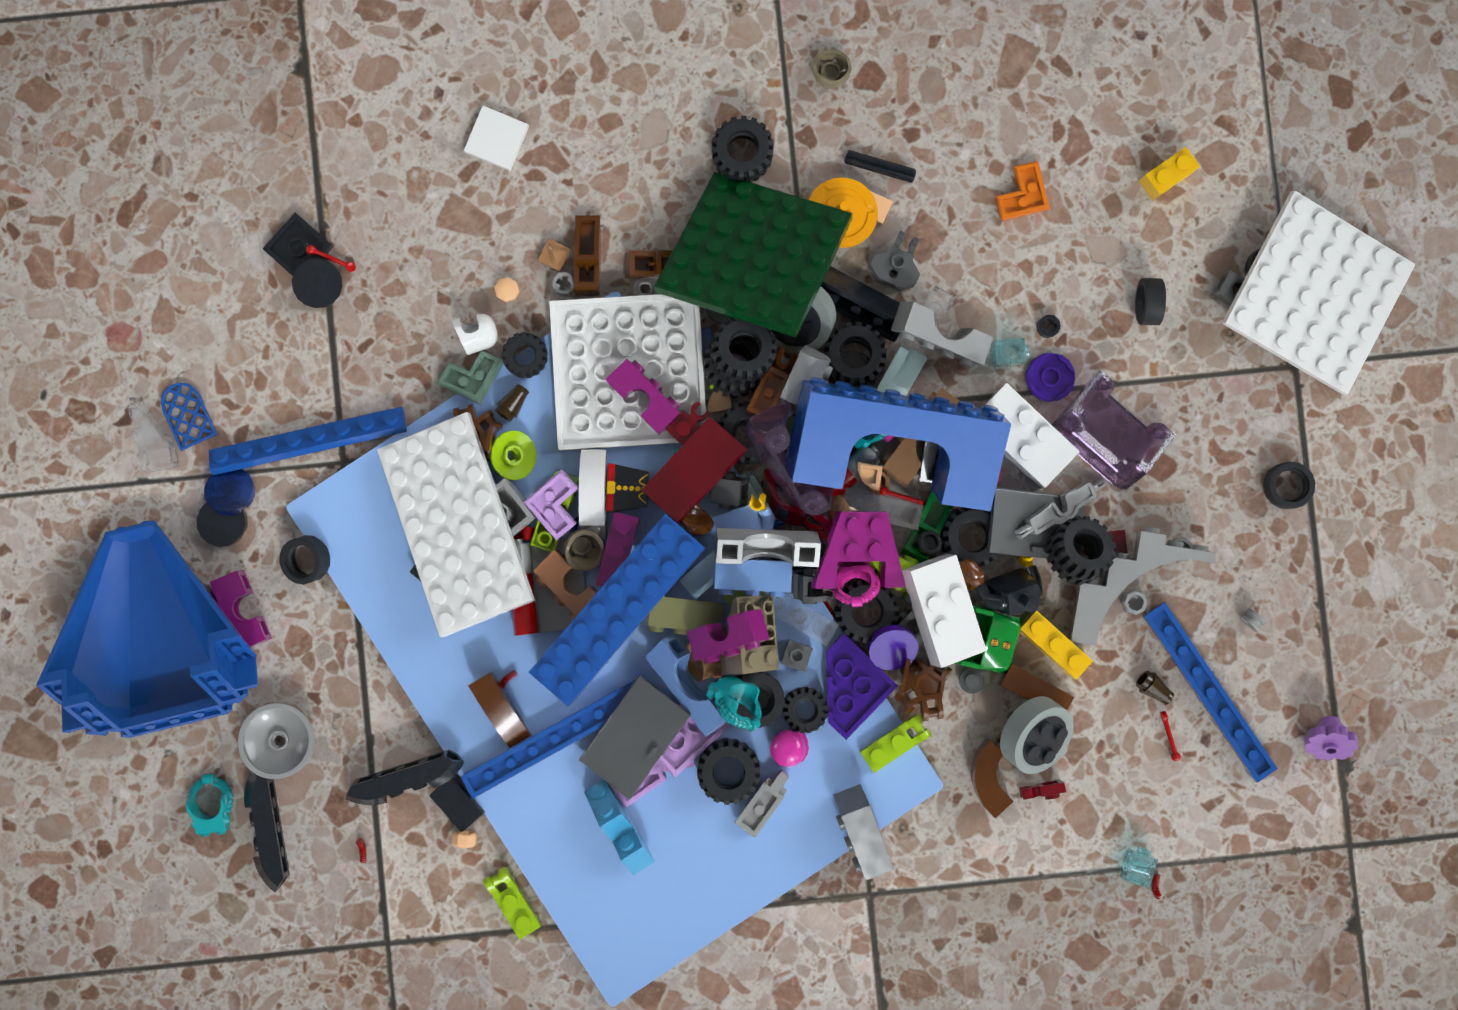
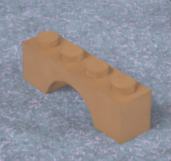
[881,388,960,488]

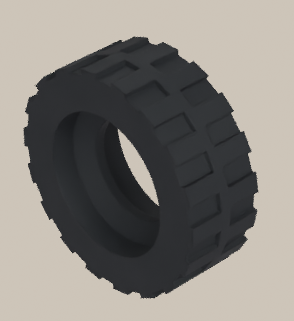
[735,672,785,728]

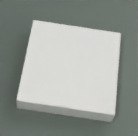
[464,106,529,171]

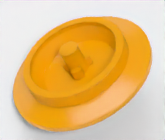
[809,177,878,248]

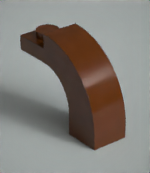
[971,732,1014,819]

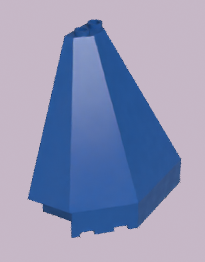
[36,520,258,738]

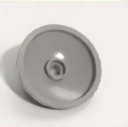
[238,703,315,779]

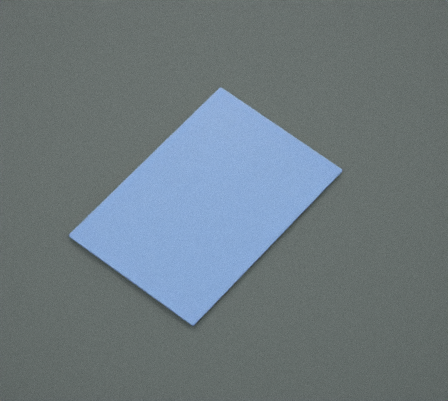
[287,291,943,1007]

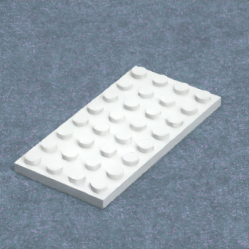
[377,412,535,637]

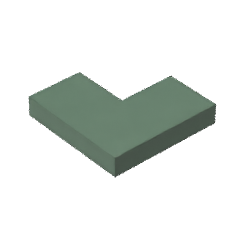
[437,351,504,405]

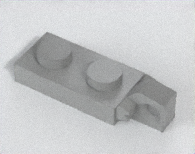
[735,770,789,838]

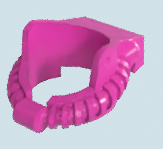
[832,561,880,607]

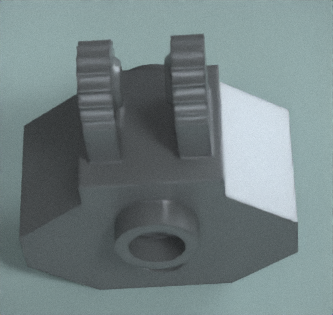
[869,231,920,291]
[785,567,835,604]

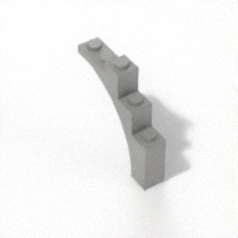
[1068,526,1216,646]

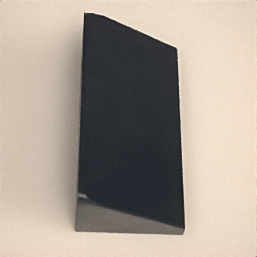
[429,777,485,832]

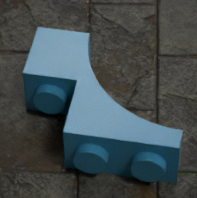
[584,779,655,875]

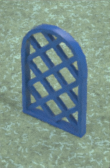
[161,383,218,451]

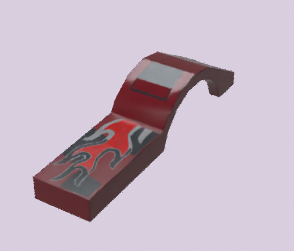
[760,467,832,547]

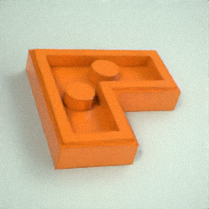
[995,161,1050,221]

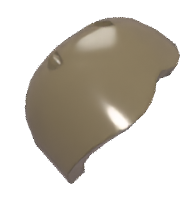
[813,49,852,89]
[564,529,604,571]

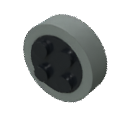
[770,287,836,354]
[1000,696,1073,774]

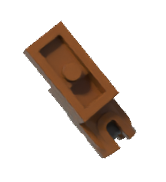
[746,348,798,422]

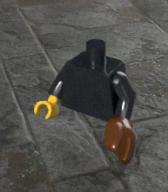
[958,548,1043,616]

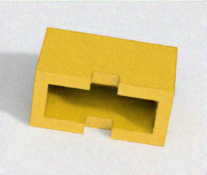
[1139,147,1201,201]

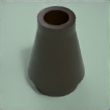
[495,384,529,422]
[1136,671,1174,705]

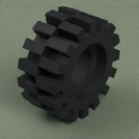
[783,687,828,733]

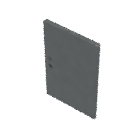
[987,487,1085,559]
[579,675,691,800]

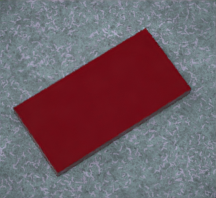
[641,417,747,524]

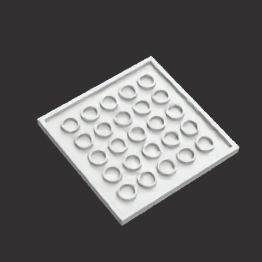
[1222,191,1415,395]
[549,294,706,451]

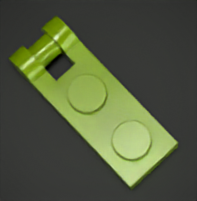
[860,713,932,773]
[483,867,542,940]

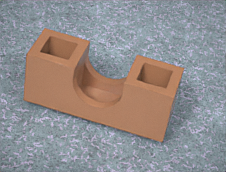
[533,550,598,620]

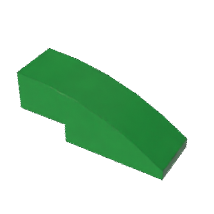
[900,491,953,563]

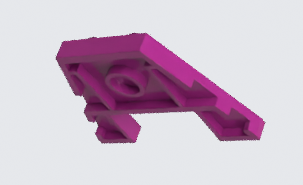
[811,511,905,589]

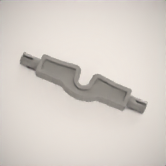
[1015,477,1106,540]

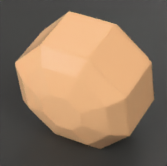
[494,277,520,303]
[452,831,477,848]

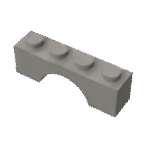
[891,302,993,368]
[715,528,821,567]

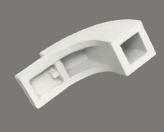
[579,449,607,540]

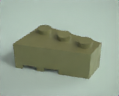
[640,596,724,635]

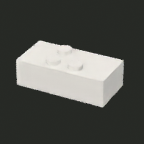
[981,383,1080,489]
[902,554,987,668]

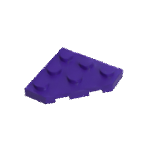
[826,633,898,740]

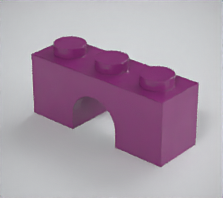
[605,359,680,435]
[596,512,640,587]
[210,570,272,647]
[687,609,769,664]

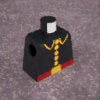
[606,463,649,512]

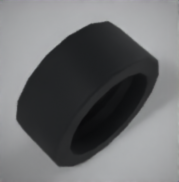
[1135,278,1166,325]
[1263,462,1316,509]
[279,535,330,585]

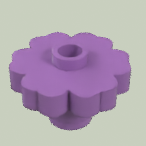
[1304,716,1358,761]

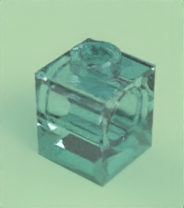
[991,338,1030,368]
[1120,846,1158,889]

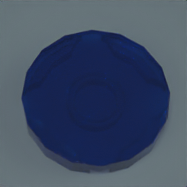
[204,469,255,516]

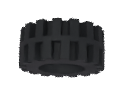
[502,332,548,378]

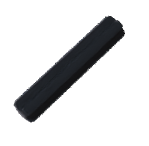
[844,150,916,183]

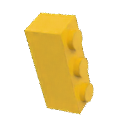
[1019,610,1093,680]

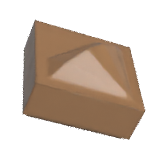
[537,238,571,272]

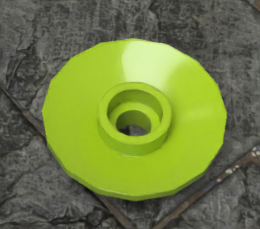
[490,430,537,480]

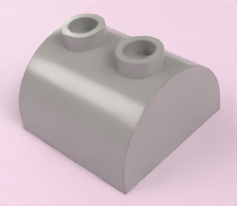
[780,345,834,405]
[495,478,536,537]

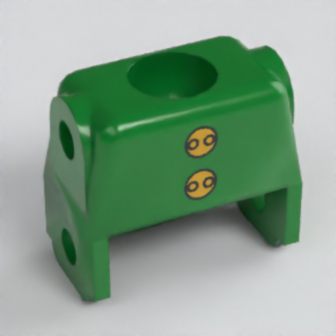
[956,604,1021,673]

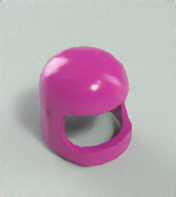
[770,729,809,767]

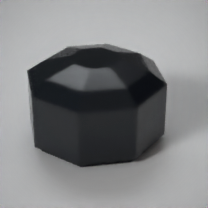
[916,530,942,557]

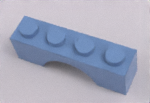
[645,634,737,736]

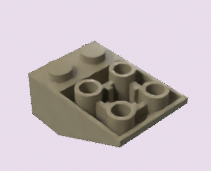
[720,594,779,675]

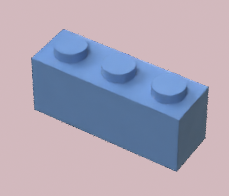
[713,558,792,597]

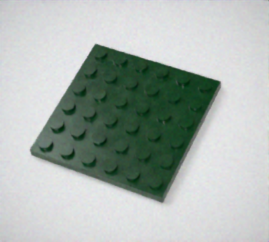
[654,172,853,337]

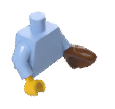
[681,493,775,559]

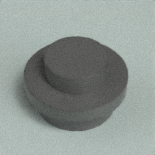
[959,668,984,694]

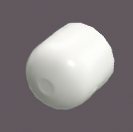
[452,314,498,355]

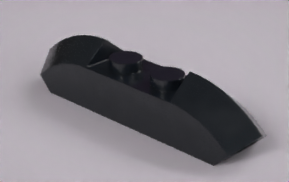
[346,750,464,805]
[244,771,290,893]

